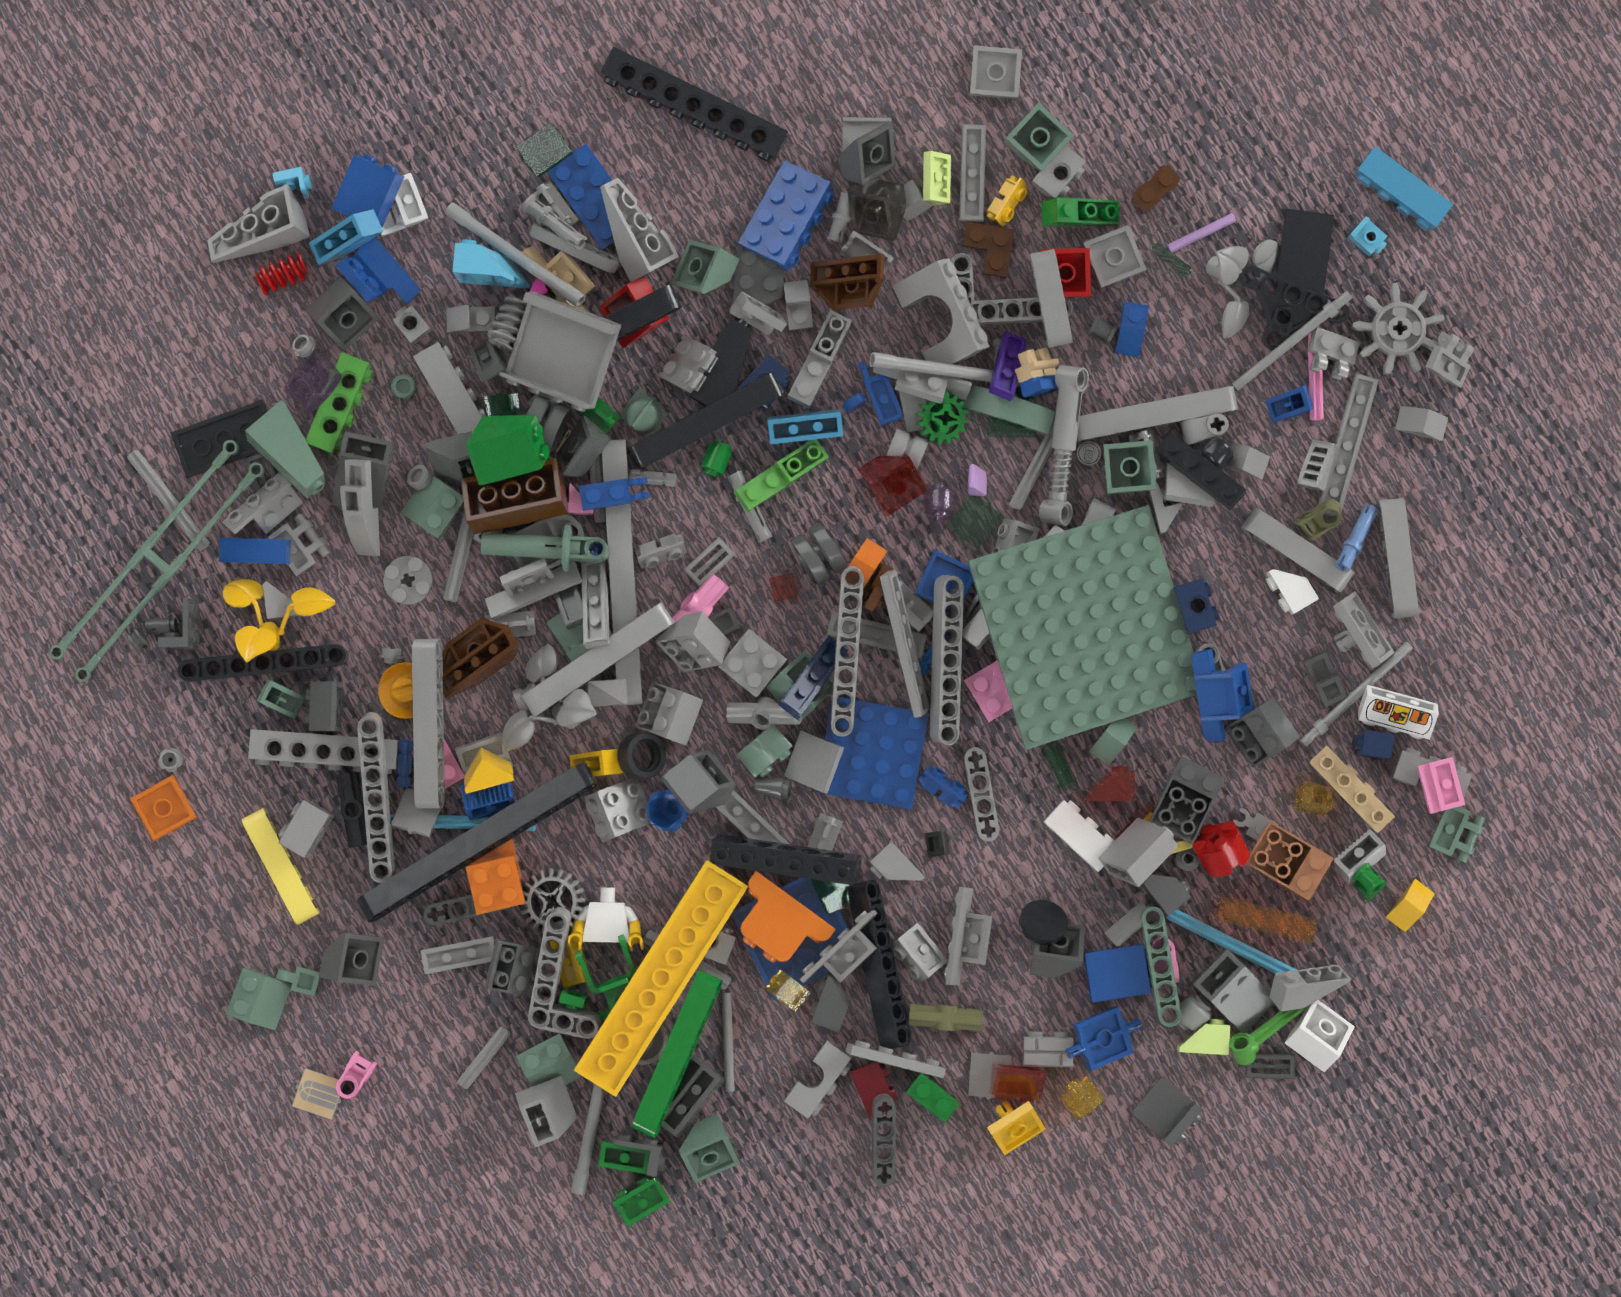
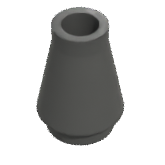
[755,777,792,801]

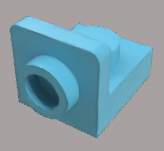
[273,167,312,199]

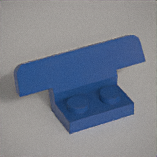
[336,237,419,304]
[1192,649,1254,742]

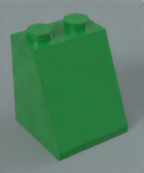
[465,415,549,485]

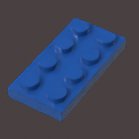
[547,144,615,250]

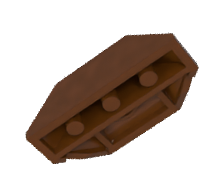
[810,254,884,310]
[442,618,519,698]

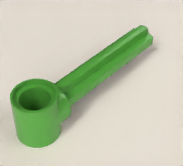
[1229,1003,1312,1065]

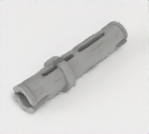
[728,471,773,543]

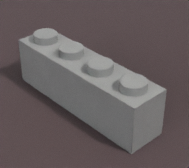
[413,342,487,434]

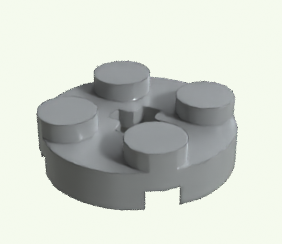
[383,556,433,605]

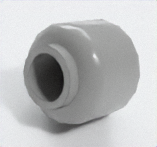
[1178,994,1212,1031]

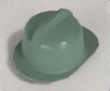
[621,388,667,434]

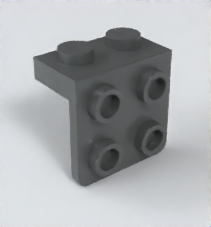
[1133,1077,1203,1147]
[612,1132,666,1177]

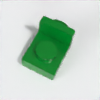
[559,988,589,1010]

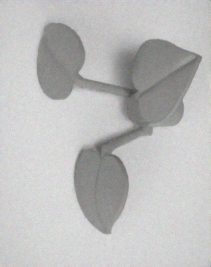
[1206,239,1279,339]
[502,644,597,753]

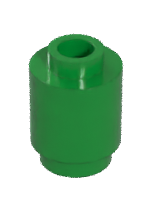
[701,440,732,478]

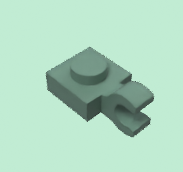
[276,966,320,996]

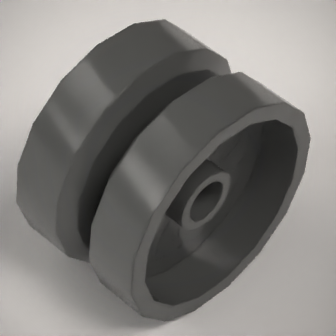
[526,394,571,457]
[790,522,848,585]

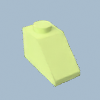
[1177,1019,1230,1055]

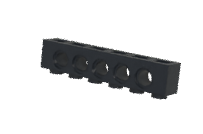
[710,834,862,885]

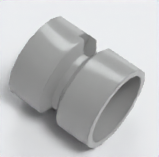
[886,428,929,470]

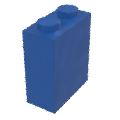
[331,153,405,228]
[1083,944,1152,1002]

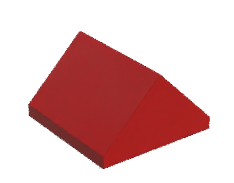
[1040,248,1091,298]

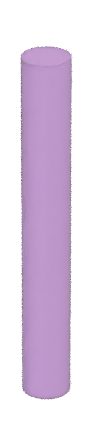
[1167,213,1236,253]

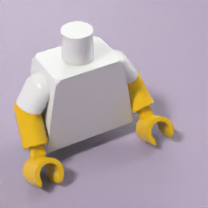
[567,887,644,951]

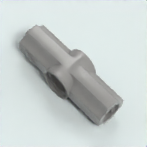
[726,697,802,730]

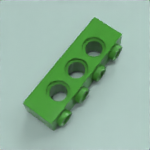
[306,352,373,455]

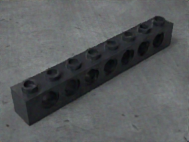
[600,47,788,162]

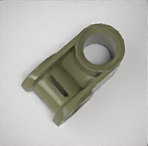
[1294,499,1342,542]

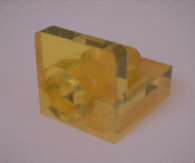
[766,969,810,1012]

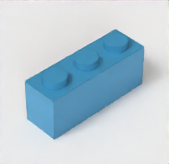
[309,209,383,265]
[766,409,843,444]

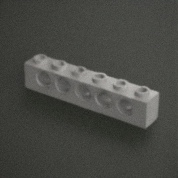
[248,729,399,774]

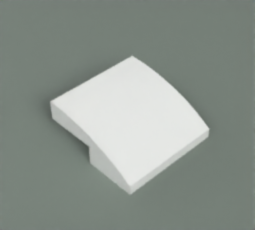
[380,173,428,237]

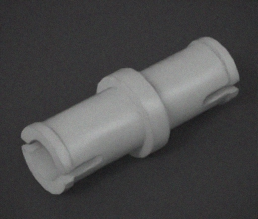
[827,192,856,243]

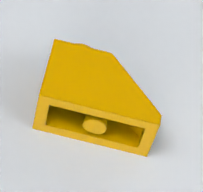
[569,749,624,777]

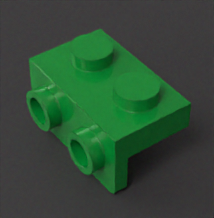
[612,1175,670,1227]

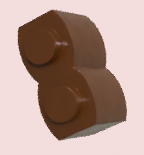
[1131,165,1180,214]

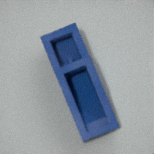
[219,538,291,564]

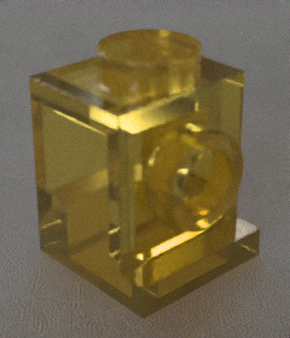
[1294,781,1334,816]

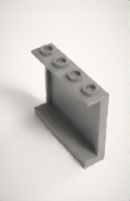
[499,292,621,412]

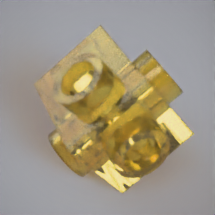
[1060,1076,1105,1120]

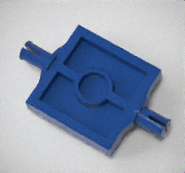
[1065,1006,1142,1071]

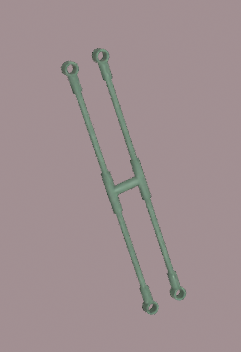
[49,440,265,682]

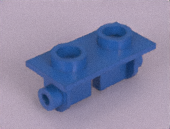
[918,765,968,809]

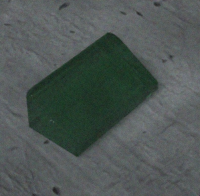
[1042,740,1078,791]

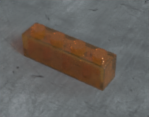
[1213,896,1318,944]

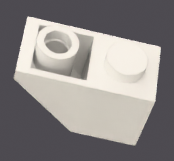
[1265,569,1319,615]

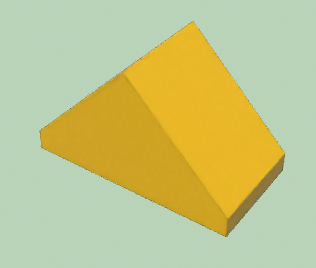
[1386,879,1435,932]

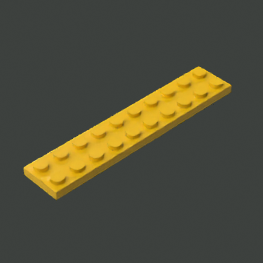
[574,860,748,1097]

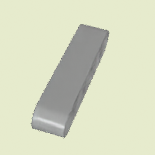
[1378,498,1419,619]
[1241,507,1354,594]

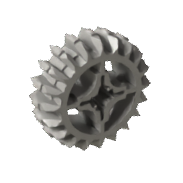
[521,868,586,933]

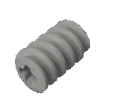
[487,296,527,352]

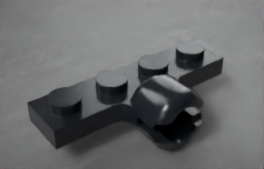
[1155,432,1246,510]

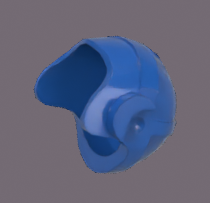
[647,789,689,833]

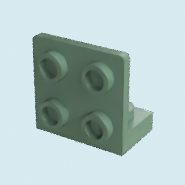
[547,613,613,662]

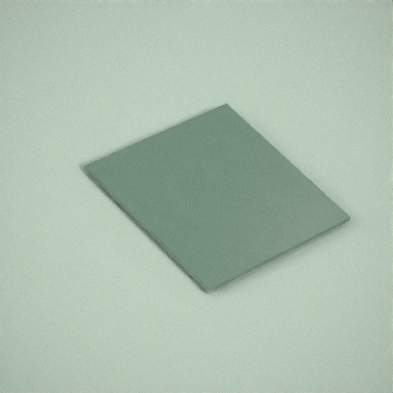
[968,505,1197,750]

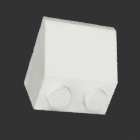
[1285,1000,1355,1072]

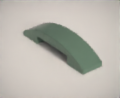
[958,385,1056,435]

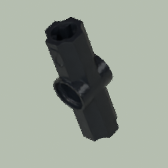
[336,772,367,848]

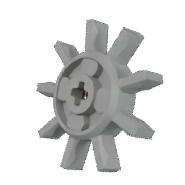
[1351,283,1445,376]

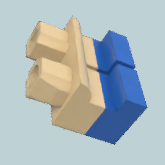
[1015,348,1059,397]

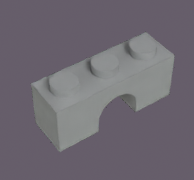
[1390,748,1472,797]
[784,1040,852,1118]

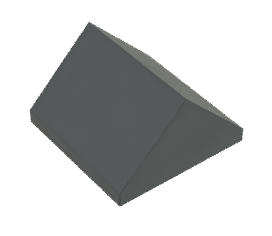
[556,415,611,477]

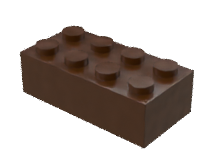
[461,458,569,535]

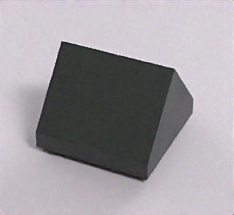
[925,830,949,857]

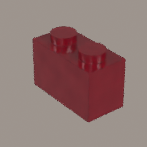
[850,1061,899,1118]

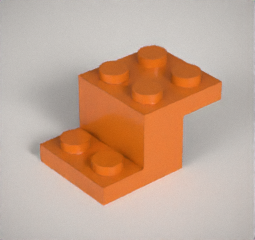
[466,839,526,915]

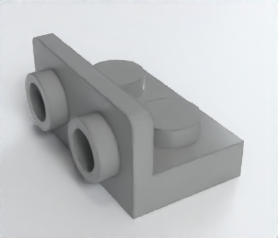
[729,291,787,335]
[991,519,1039,554]
[892,922,948,983]

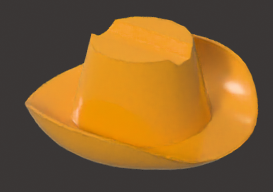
[378,662,413,719]

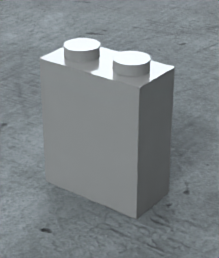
[1098,818,1178,887]

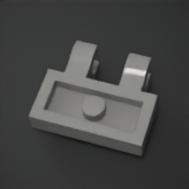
[1308,327,1359,380]
[1425,332,1474,388]

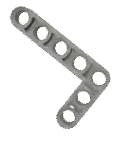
[951,253,1073,325]
[528,907,602,1039]

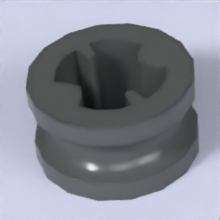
[126,627,150,652]

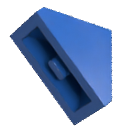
[1265,385,1313,423]

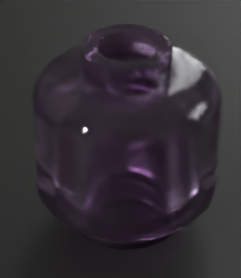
[924,484,956,522]

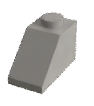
[870,841,925,881]

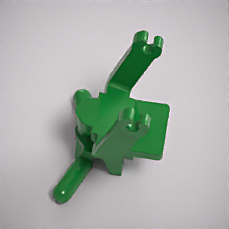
[575,934,636,1022]

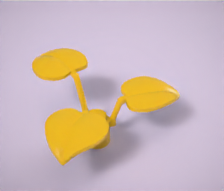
[223,579,335,662]

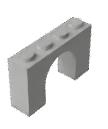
[892,258,990,365]

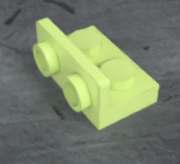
[923,151,951,206]

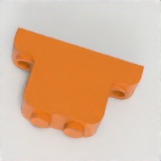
[741,871,836,963]

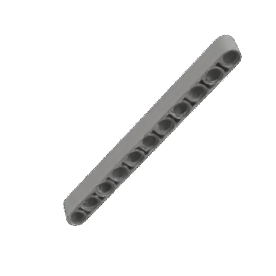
[602,439,643,706]

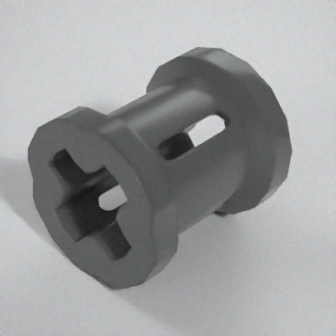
[1087,314,1119,345]

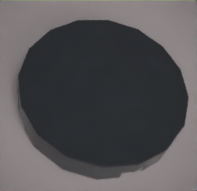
[1019,900,1069,945]

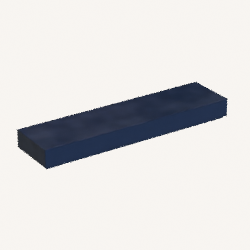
[778,635,848,720]

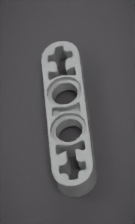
[529,221,620,273]
[964,747,999,841]

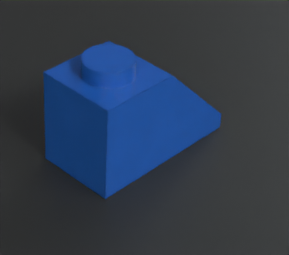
[1115,302,1149,357]

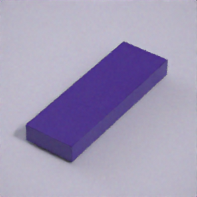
[988,331,1027,401]

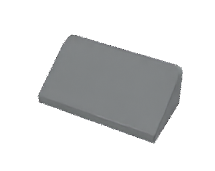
[1105,902,1154,947]

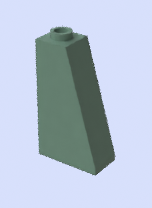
[245,400,325,499]

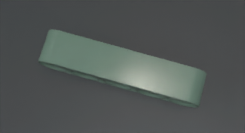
[1140,905,1181,1027]

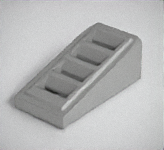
[1297,439,1337,491]

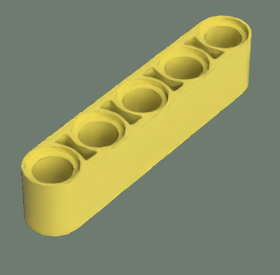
[242,808,320,925]

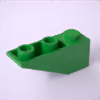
[1041,197,1120,227]

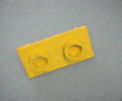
[986,175,1028,227]

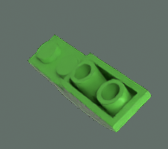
[734,439,829,513]

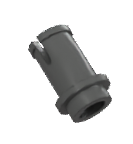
[145,616,178,634]

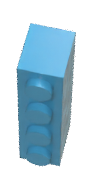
[1355,147,1453,231]

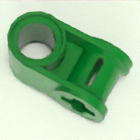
[1353,863,1387,902]

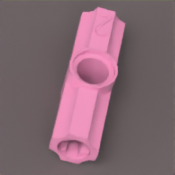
[665,573,729,630]

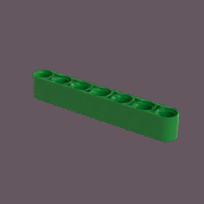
[631,970,723,1138]

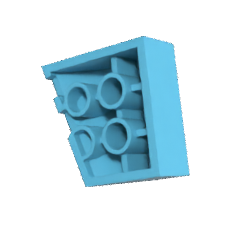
[453,239,531,289]

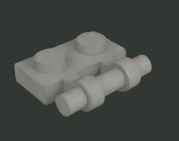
[267,513,331,577]

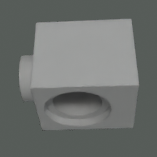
[393,305,432,346]

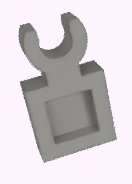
[1233,808,1279,841]

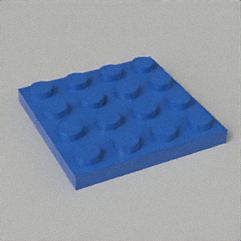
[815,697,929,809]
[731,878,847,1000]

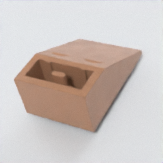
[1246,821,1334,902]

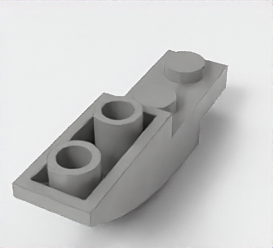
[787,310,852,409]
[340,459,380,556]

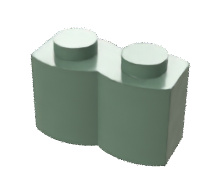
[736,724,792,778]

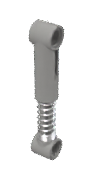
[1039,365,1089,526]

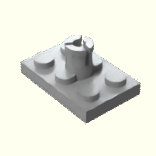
[1333,591,1394,668]

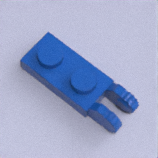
[858,361,904,427]
[579,477,650,511]

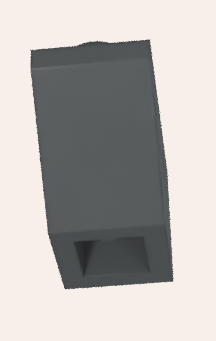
[809,971,849,1032]

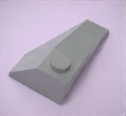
[600,178,679,282]
[207,184,310,263]

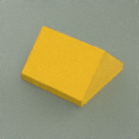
[464,747,514,794]

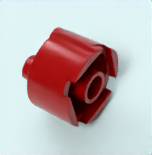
[1192,821,1250,877]

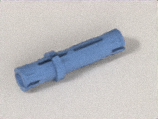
[1335,504,1379,572]

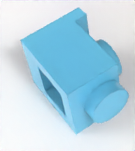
[1347,216,1387,256]

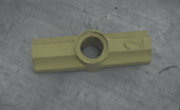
[908,1004,984,1031]

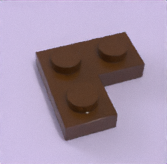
[963,221,1015,278]
[862,563,892,612]

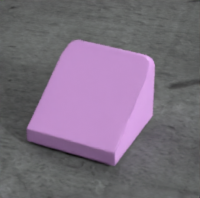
[968,464,987,496]

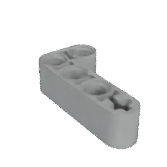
[1030,249,1073,348]

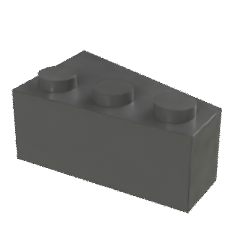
[662,1053,725,1137]

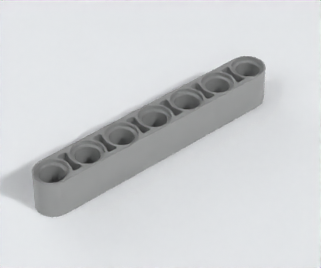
[1076,386,1238,443]
[830,566,864,737]
[930,575,964,745]
[521,602,675,717]
[412,639,445,809]
[357,712,395,883]

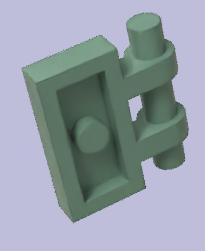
[1428,807,1485,863]

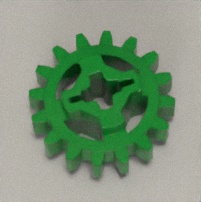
[915,392,969,444]

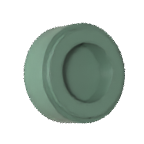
[391,374,416,399]

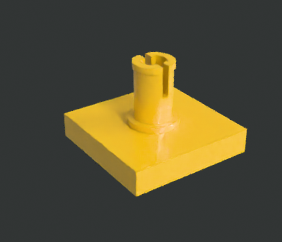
[987,1101,1046,1156]

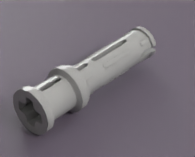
[521,194,587,250]

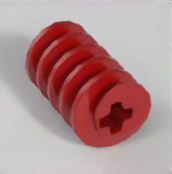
[254,251,310,296]

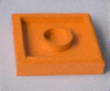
[130,775,197,842]

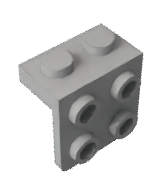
[584,778,650,843]

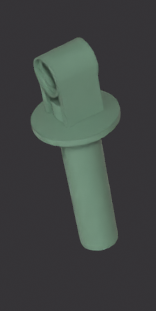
[481,525,609,572]

